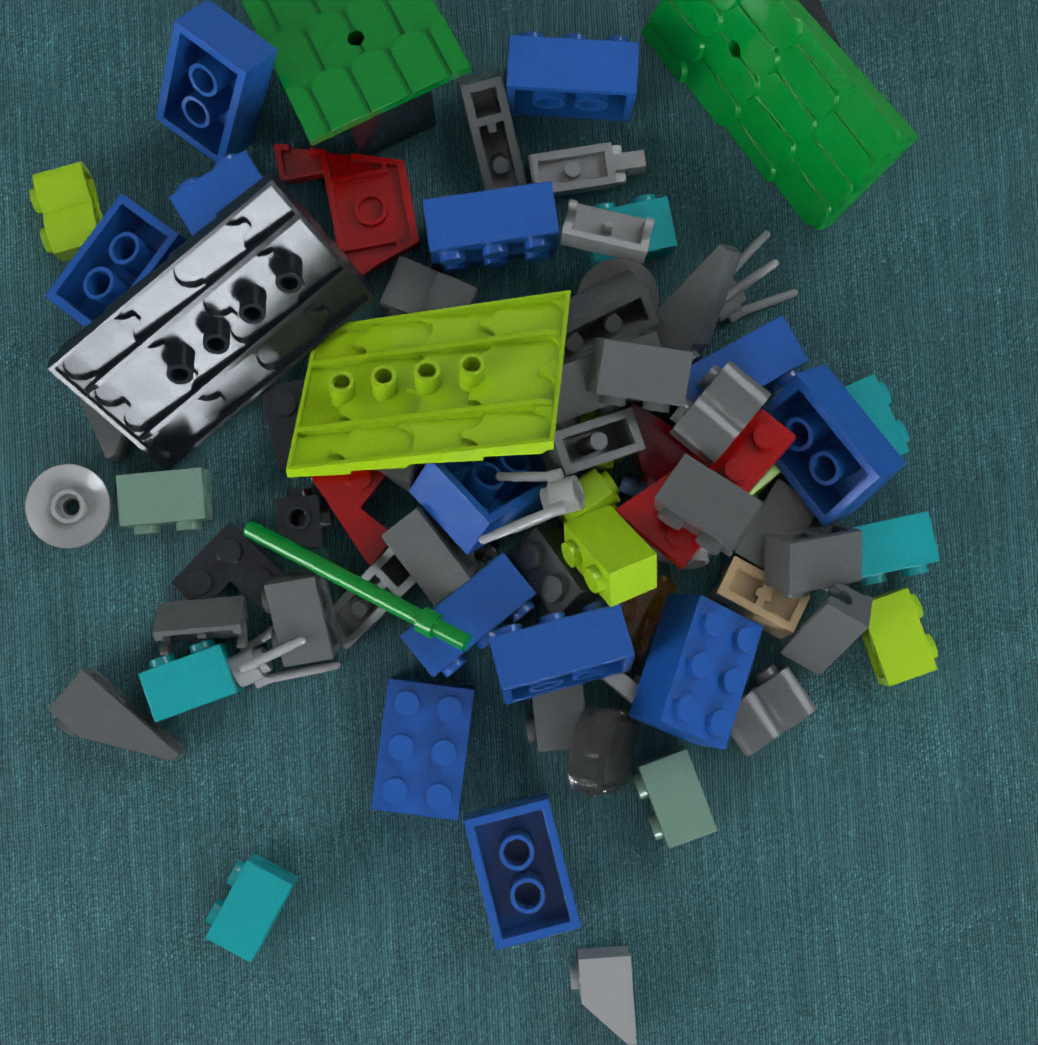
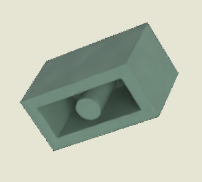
[116,467,214,535]
[632,745,718,849]

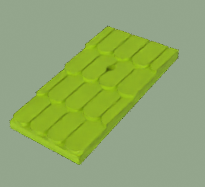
[286,290,571,478]

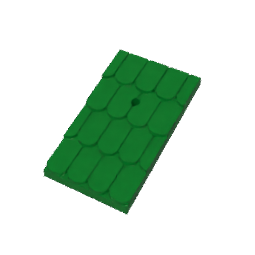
[241,0,471,156]
[641,0,920,231]

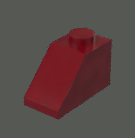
[621,402,695,486]

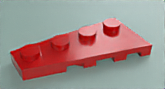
[615,409,797,570]

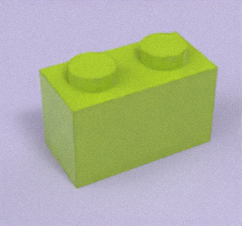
[561,504,657,607]
[861,588,938,687]

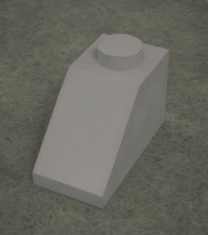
[569,946,637,1045]

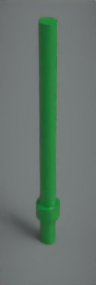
[243,521,472,651]

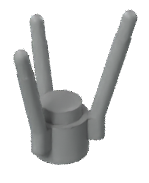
[718,230,798,323]
[479,468,585,544]
[229,625,341,689]

